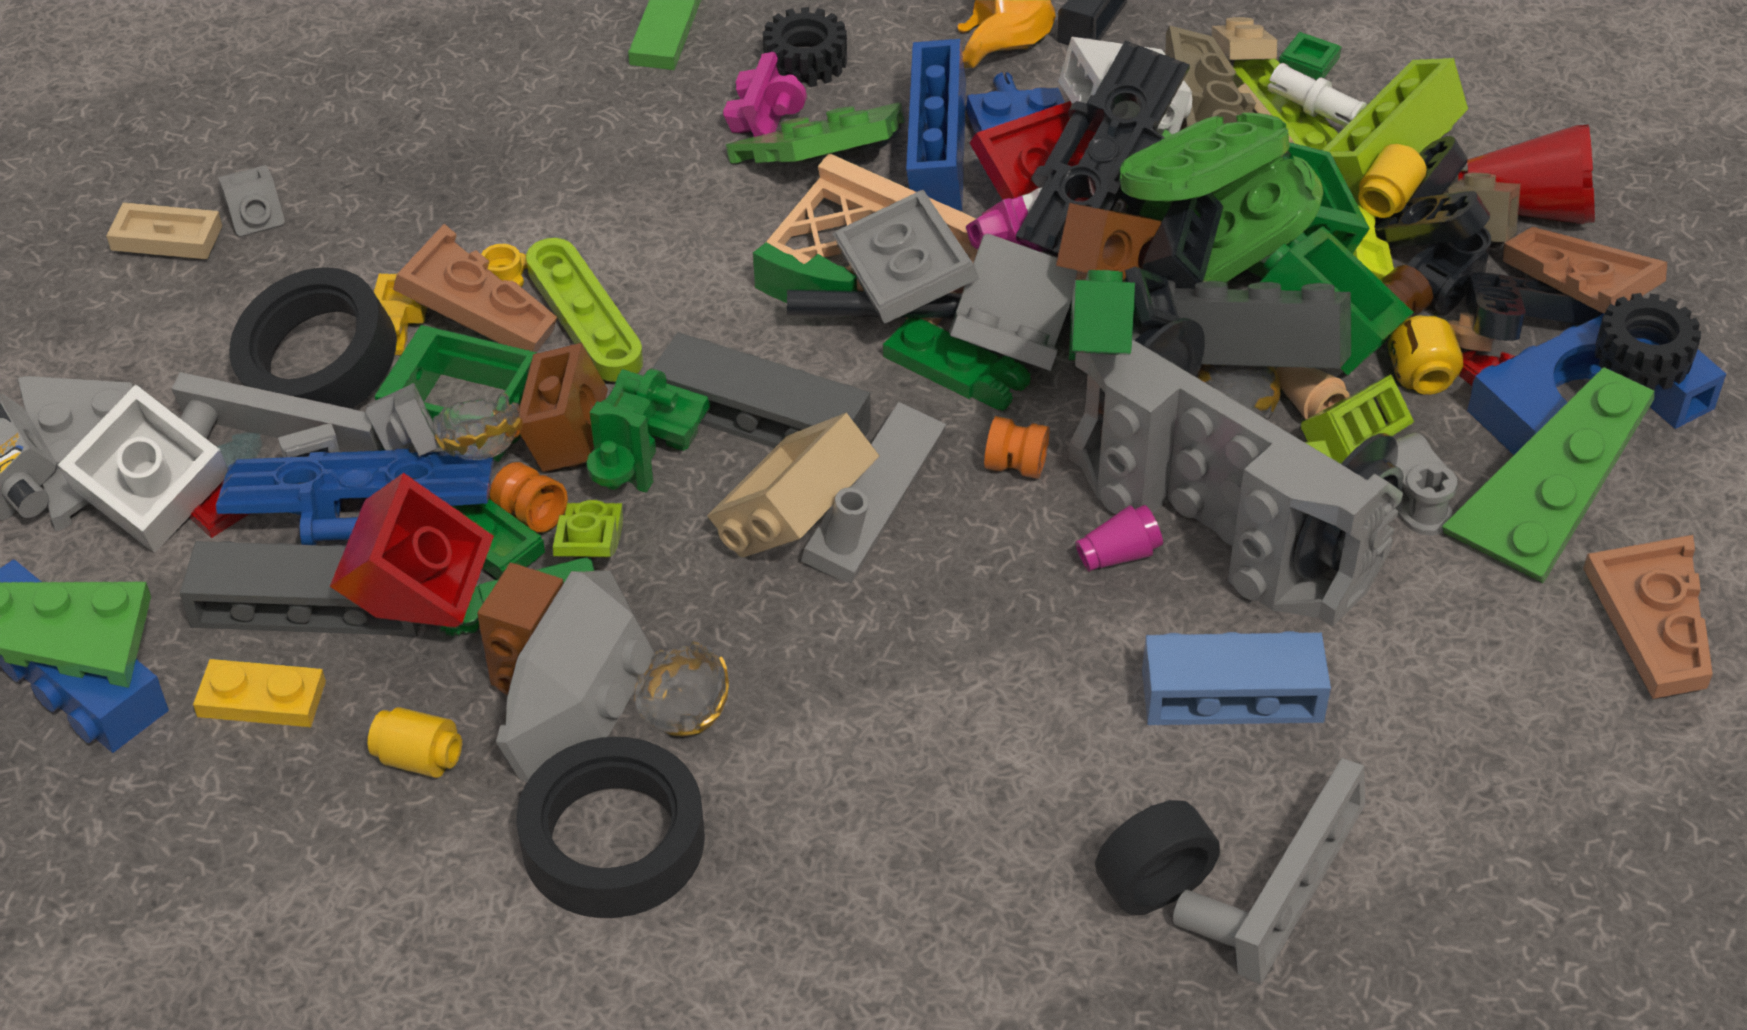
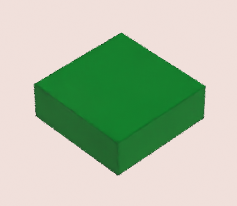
[1279,32,1342,80]

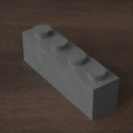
[1133,280,1351,369]
[653,332,871,448]
[180,541,419,636]

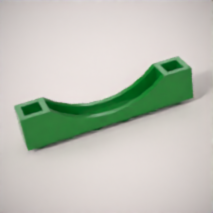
[1068,270,1135,361]

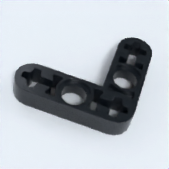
[1375,136,1490,249]
[1466,272,1602,341]

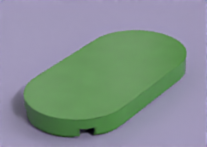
[1120,113,1290,201]
[1194,156,1323,283]

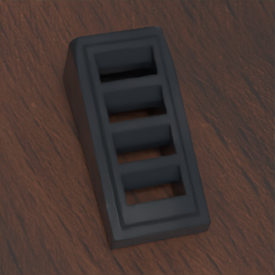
[1057,0,1127,46]
[1142,193,1224,289]
[1125,266,1179,335]

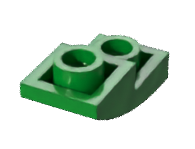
[753,242,857,317]

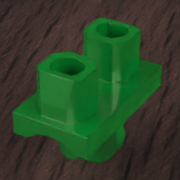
[601,368,710,451]
[586,392,656,493]

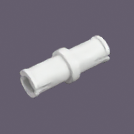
[1268,63,1368,127]

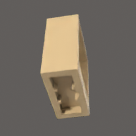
[707,412,879,557]

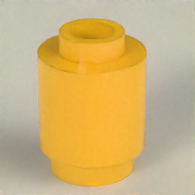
[1358,144,1427,218]
[367,707,462,778]

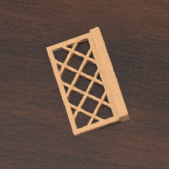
[765,153,978,326]

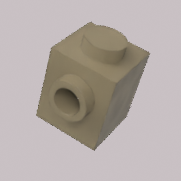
[1443,173,1520,243]

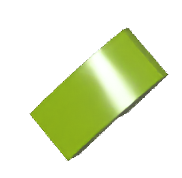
[553,500,623,557]

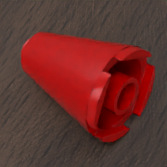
[1458,124,1595,224]

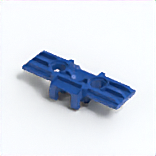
[216,448,494,545]

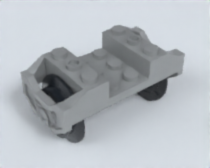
[1069,318,1404,627]

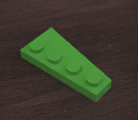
[1442,367,1654,583]
[0,582,151,688]

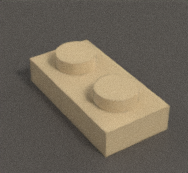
[1212,17,1277,60]
[106,203,222,259]

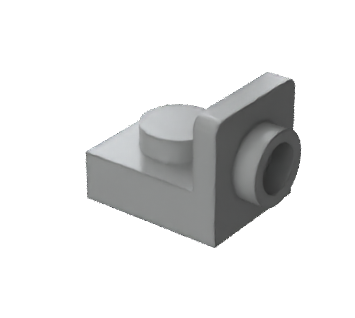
[218,165,285,236]
[366,383,440,456]

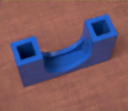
[1467,313,1726,455]

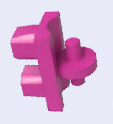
[723,52,807,137]

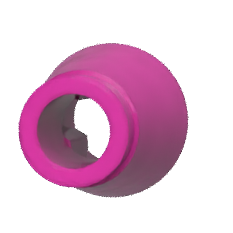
[1075,505,1163,572]

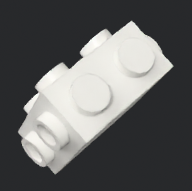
[1058,37,1192,135]

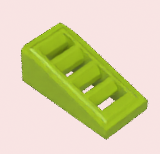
[1301,375,1414,464]

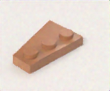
[393,224,557,352]
[1503,227,1667,314]
[1583,535,1713,699]

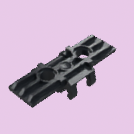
[1016,40,1190,257]

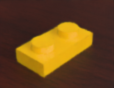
[193,659,326,727]

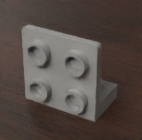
[949,233,1077,371]

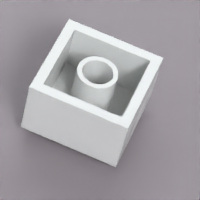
[58,384,228,553]

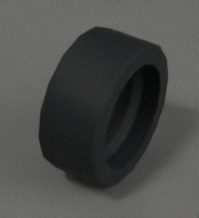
[1095,800,1220,915]

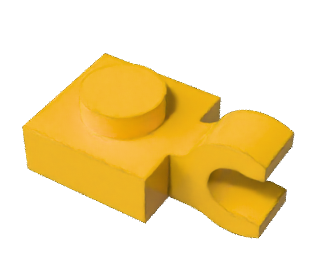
[374,273,428,355]

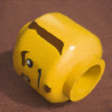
[1388,315,1463,395]

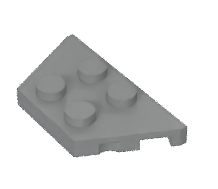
[18,376,133,531]

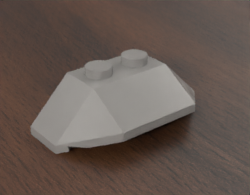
[496,570,655,782]

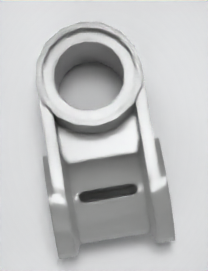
[1395,433,1457,536]

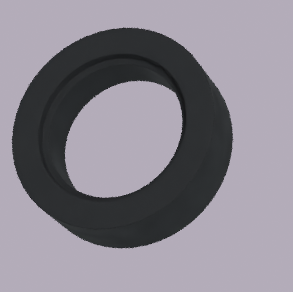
[229,267,397,409]
[516,737,705,918]

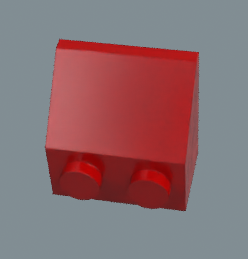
[329,473,494,627]

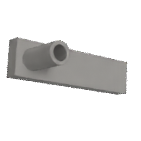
[171,372,385,452]
[801,402,946,584]
[1173,758,1366,984]

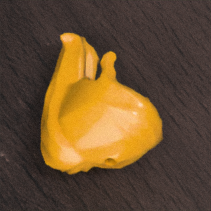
[957,0,1056,69]

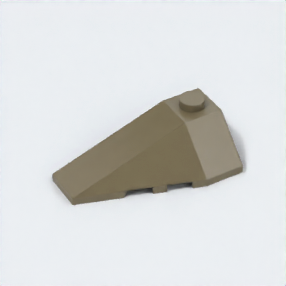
[1165,25,1256,131]

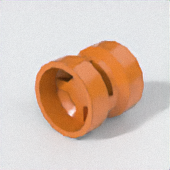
[984,416,1050,479]
[489,462,568,532]

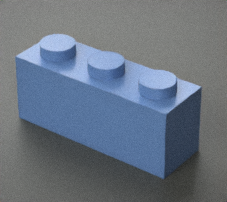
[1142,631,1331,725]

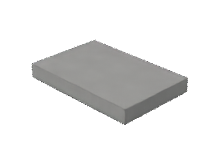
[832,190,979,324]

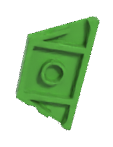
[725,102,905,163]

